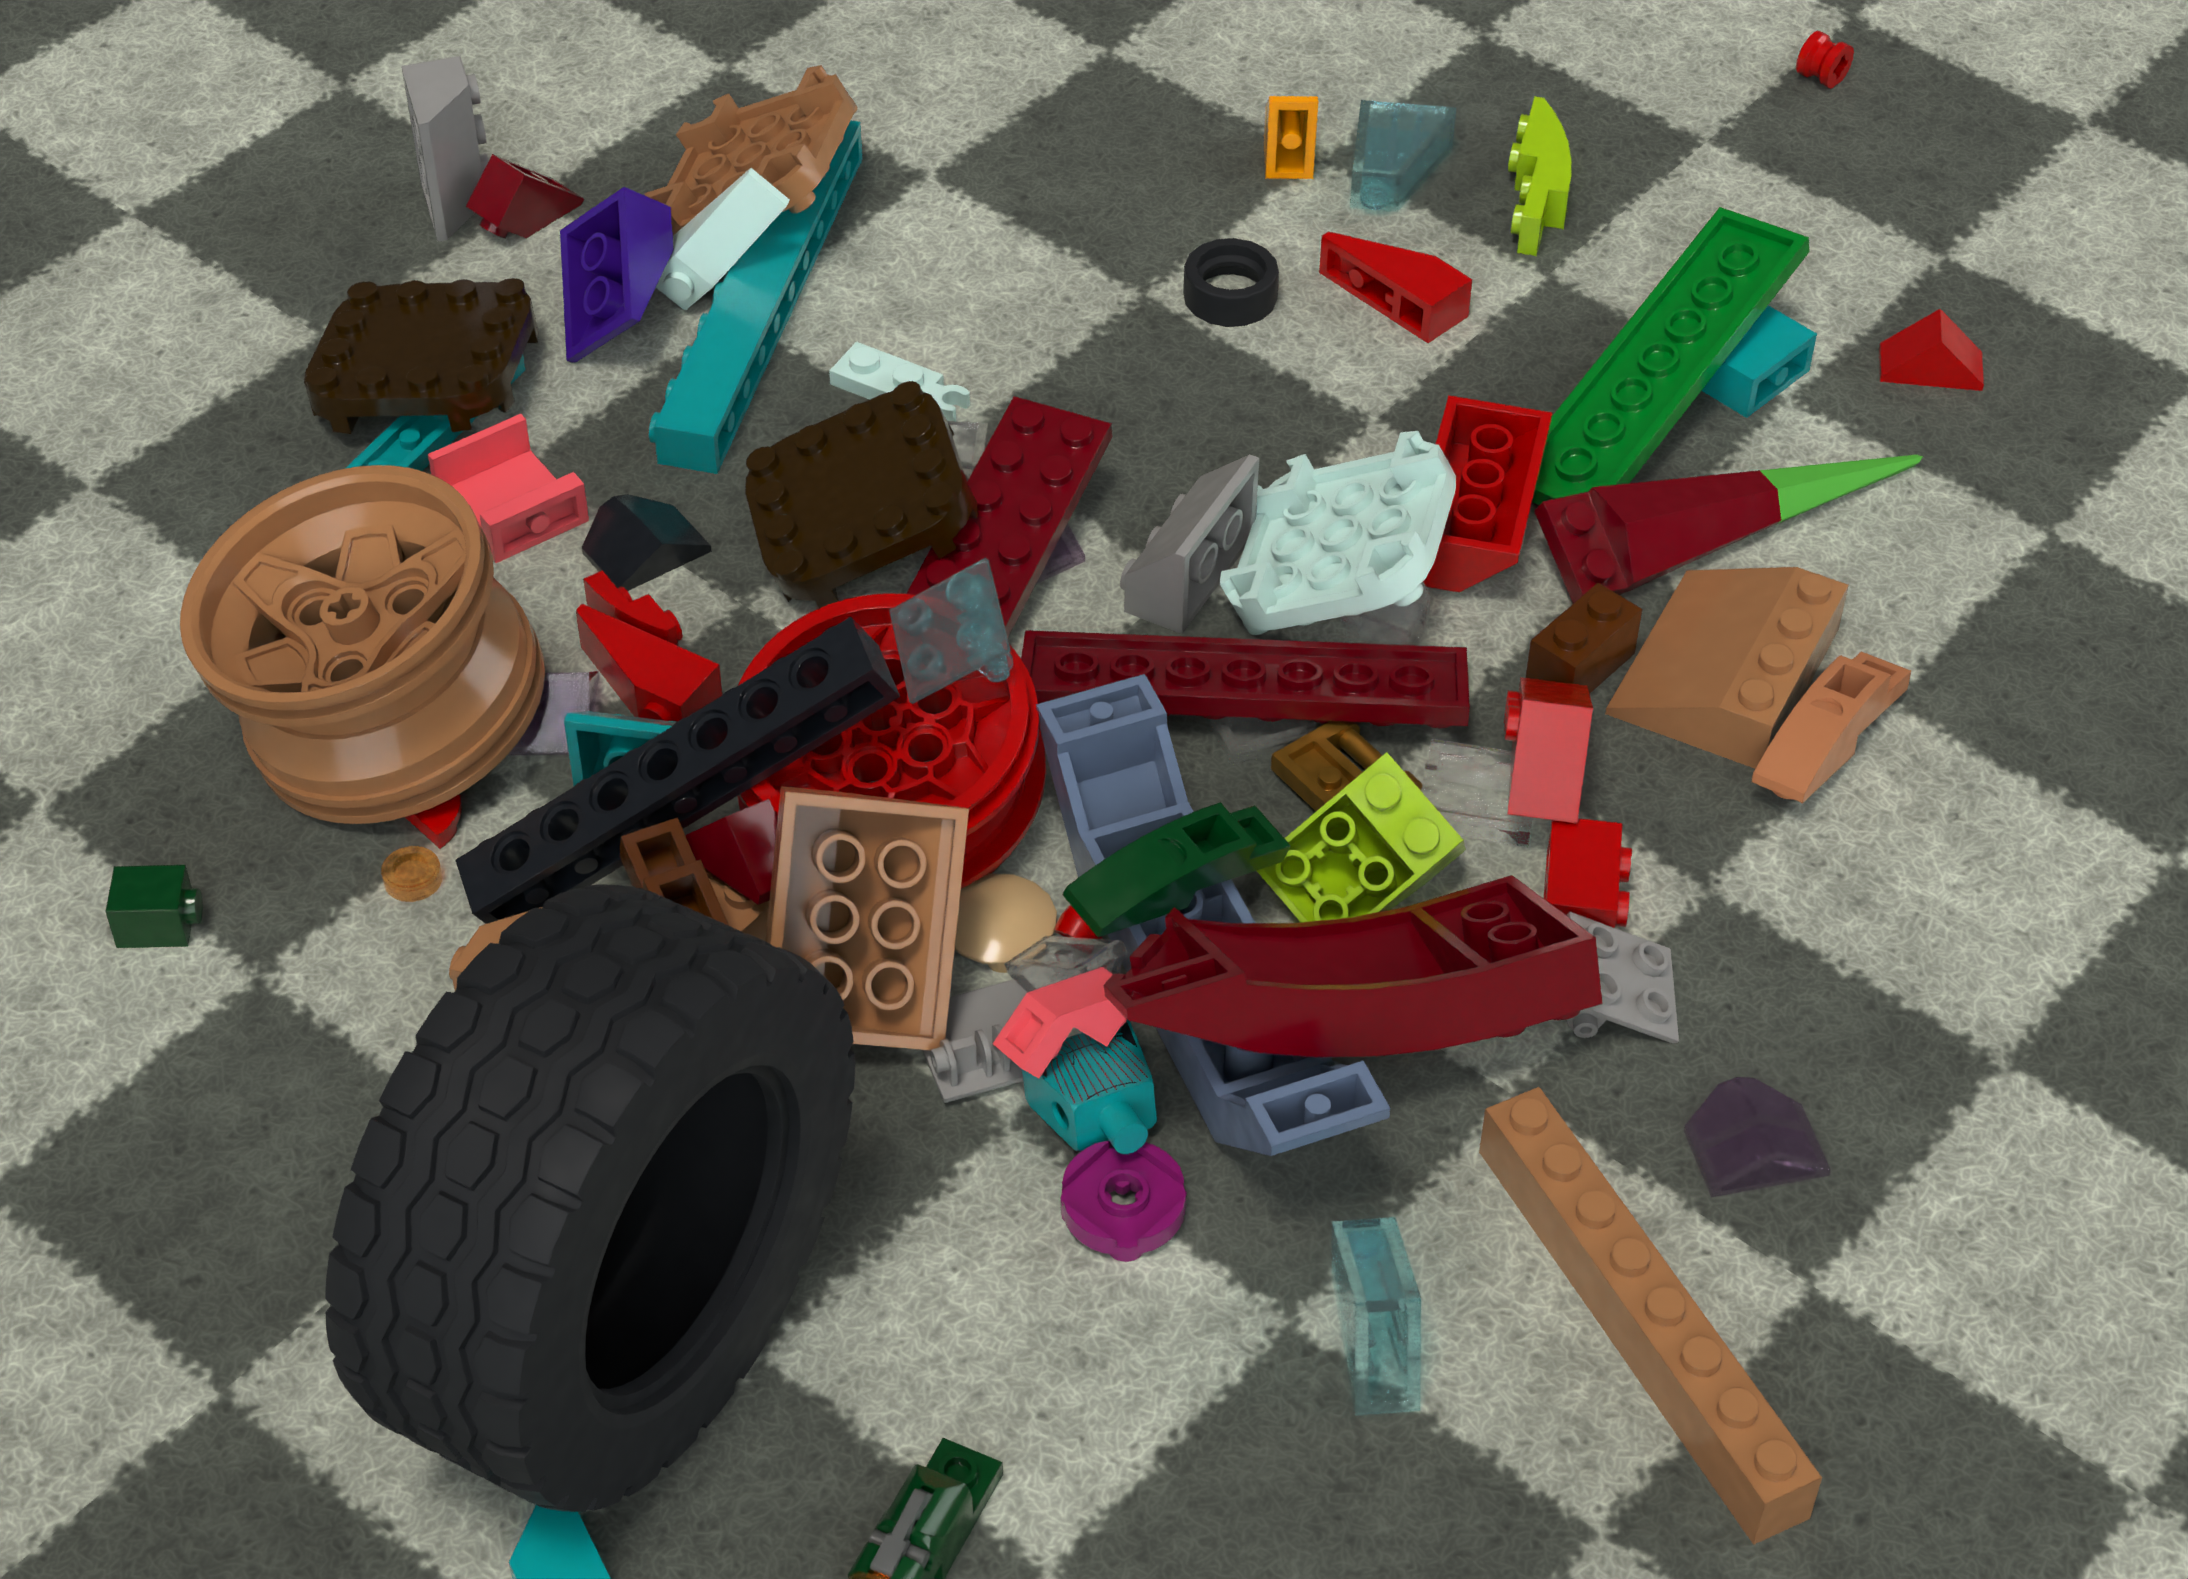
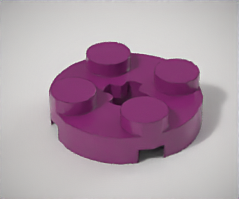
[1061,1141,1186,1262]

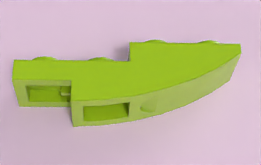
[1508,96,1571,256]

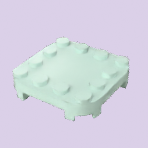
[1220,431,1456,635]

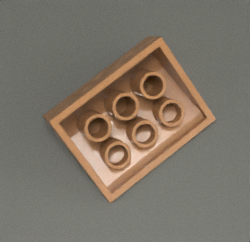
[1605,567,1849,769]
[765,786,969,1050]

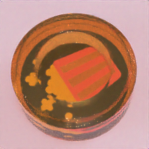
[381,846,442,902]

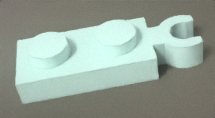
[829,342,970,425]

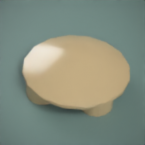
[955,873,1057,973]

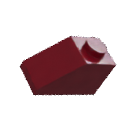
[466,154,584,239]

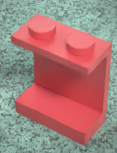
[428,413,589,563]

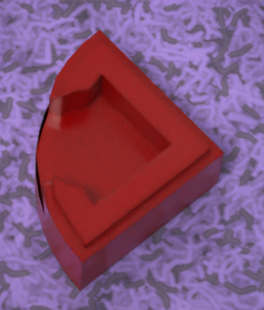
[405,794,462,849]

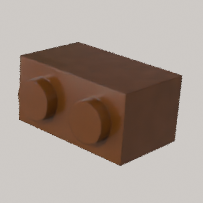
[1526,583,1642,694]

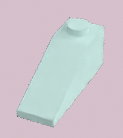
[656,168,790,310]

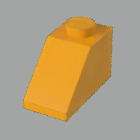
[1264,96,1318,179]

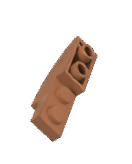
[1752,651,1911,803]

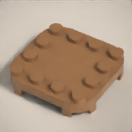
[645,65,858,235]

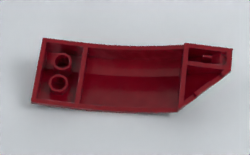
[1104,875,1602,1057]

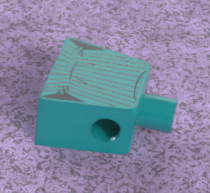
[1022,1020,1157,1154]

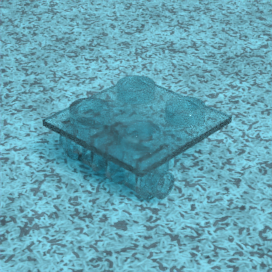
[889,558,1014,704]

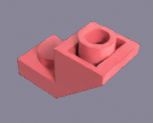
[992,967,1127,1079]

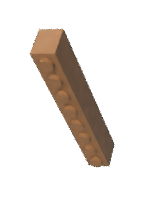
[1479,1087,1822,1545]

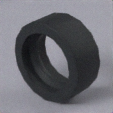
[1183,238,1279,327]

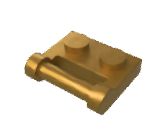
[1271,721,1423,811]

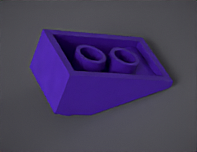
[560,187,673,363]

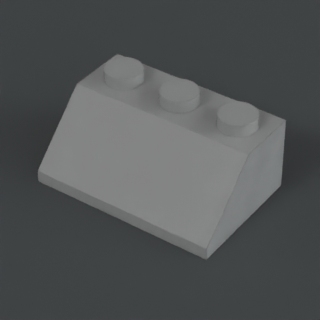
[401,56,489,242]
[1120,454,1259,634]

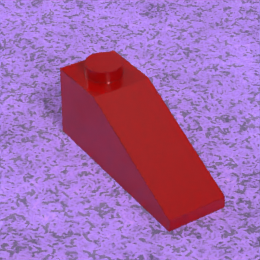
[1319,231,1473,343]
[576,604,722,722]

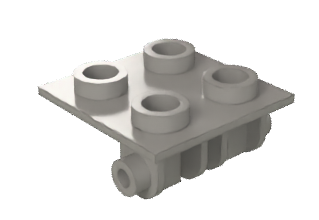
[1567,912,1679,1043]
[922,978,1027,1103]

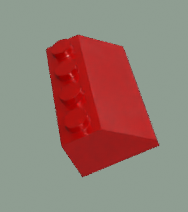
[1421,395,1553,592]

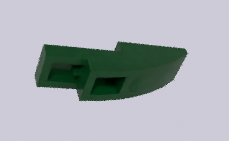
[1063,802,1291,937]

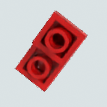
[583,570,683,646]

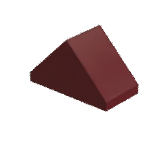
[685,799,778,905]

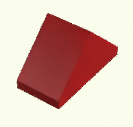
[1879,309,1984,391]

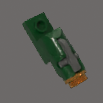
[848,1438,1003,1579]

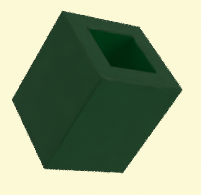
[105,865,203,948]

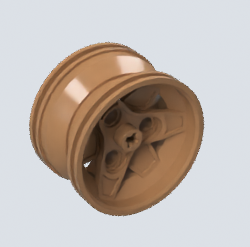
[180,465,545,824]

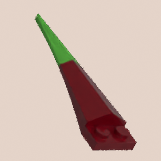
[1534,455,1923,604]

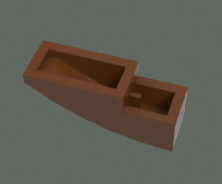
[620,817,729,926]

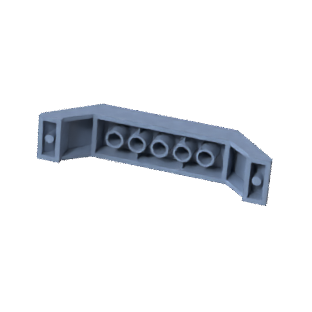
[1036,674,1390,1156]

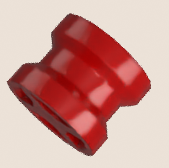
[1796,30,1854,89]

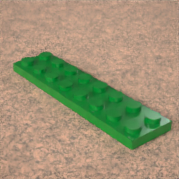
[1532,207,1810,505]

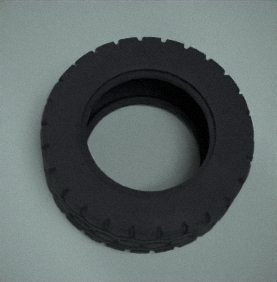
[325,884,855,1512]

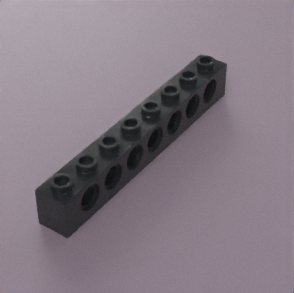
[455,617,900,924]

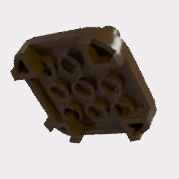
[304,278,539,434]
[745,381,978,608]

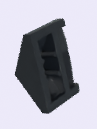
[582,494,712,591]

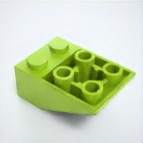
[1257,752,1466,922]

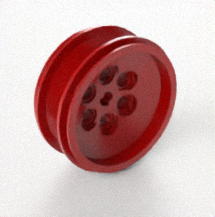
[737,593,1047,889]

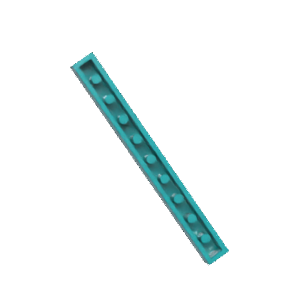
[649,120,862,474]

